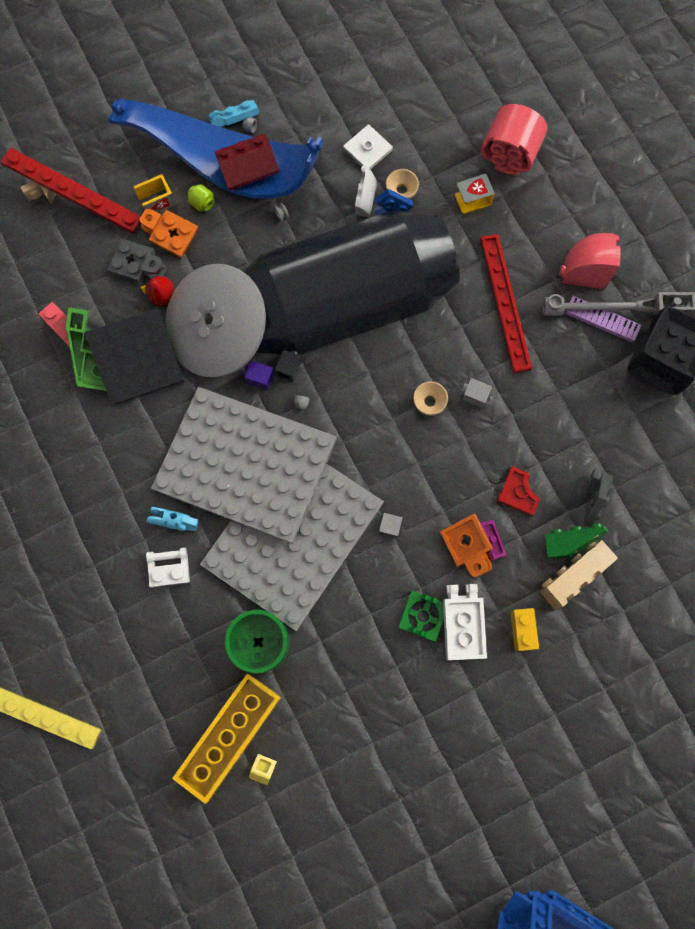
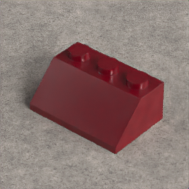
[214,134,280,191]

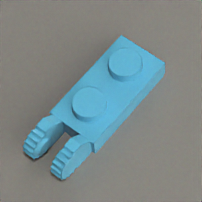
[208,100,259,127]

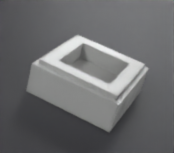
[379,513,403,537]

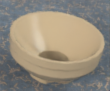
[386,169,419,199]
[413,381,448,416]

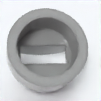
[242,118,257,133]
[294,395,310,410]

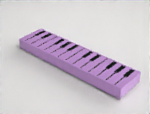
[565,296,641,343]

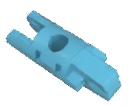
[146,507,198,531]

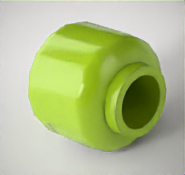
[188,184,215,212]

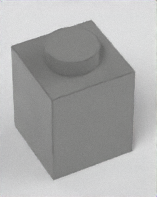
[461,378,492,409]

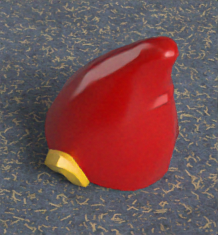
[141,276,175,306]

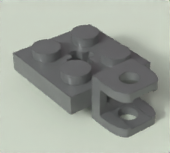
[107,239,167,283]
[583,469,613,527]

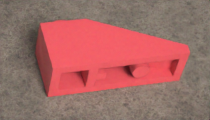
[38,302,70,348]

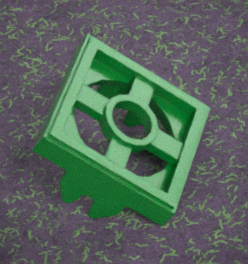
[398,591,444,642]

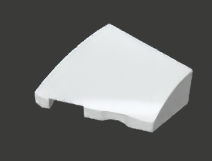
[355,166,377,218]

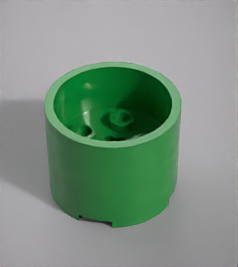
[225,610,290,674]

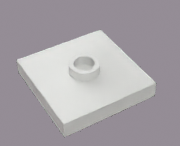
[343,124,393,170]

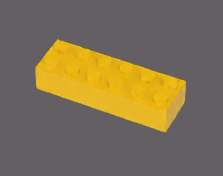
[172,673,282,804]

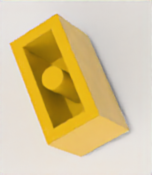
[510,608,539,652]

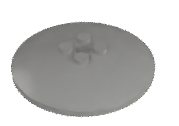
[165,264,266,377]

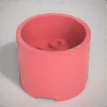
[481,104,548,175]

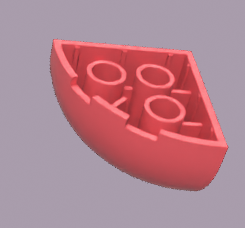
[559,233,620,289]

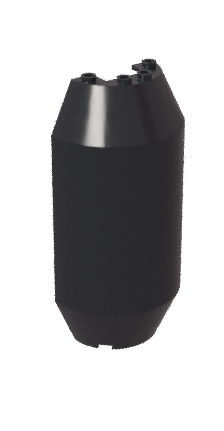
[243,210,460,355]

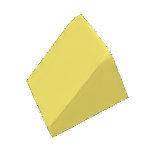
[249,754,277,785]

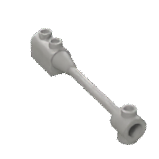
[542,292,695,316]

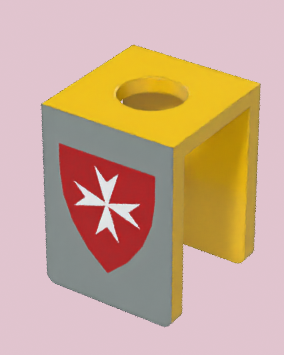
[133,174,176,213]
[455,174,495,214]

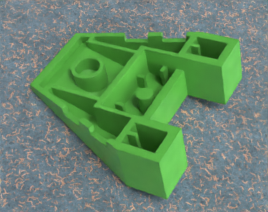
[66,307,129,391]

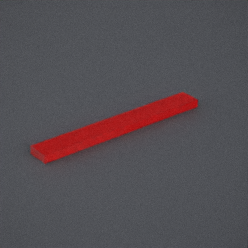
[480,234,532,374]

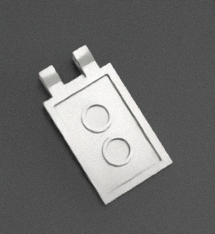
[443,584,487,660]

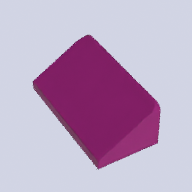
[480,520,507,562]

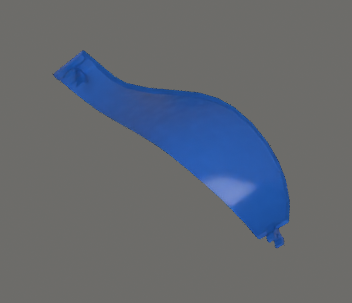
[108,98,323,199]

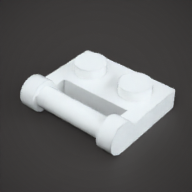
[146,548,190,588]

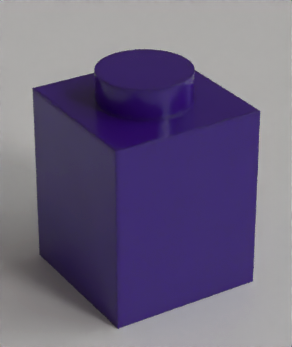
[244,361,274,390]

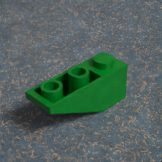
[545,524,609,559]

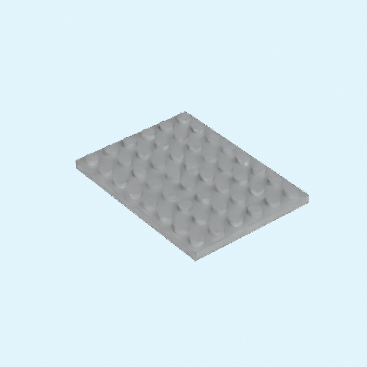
[151,387,337,544]
[200,464,384,631]

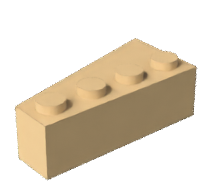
[539,540,618,610]

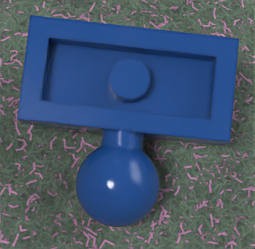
[375,188,414,216]

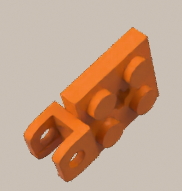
[139,209,198,259]
[440,514,493,577]

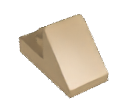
[21,181,56,204]

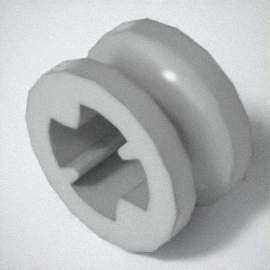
[274,203,289,222]

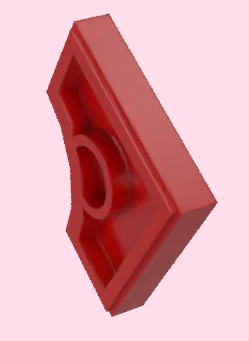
[497,466,540,517]

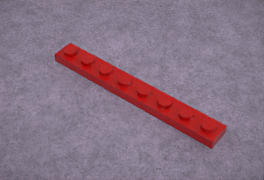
[1,147,141,234]

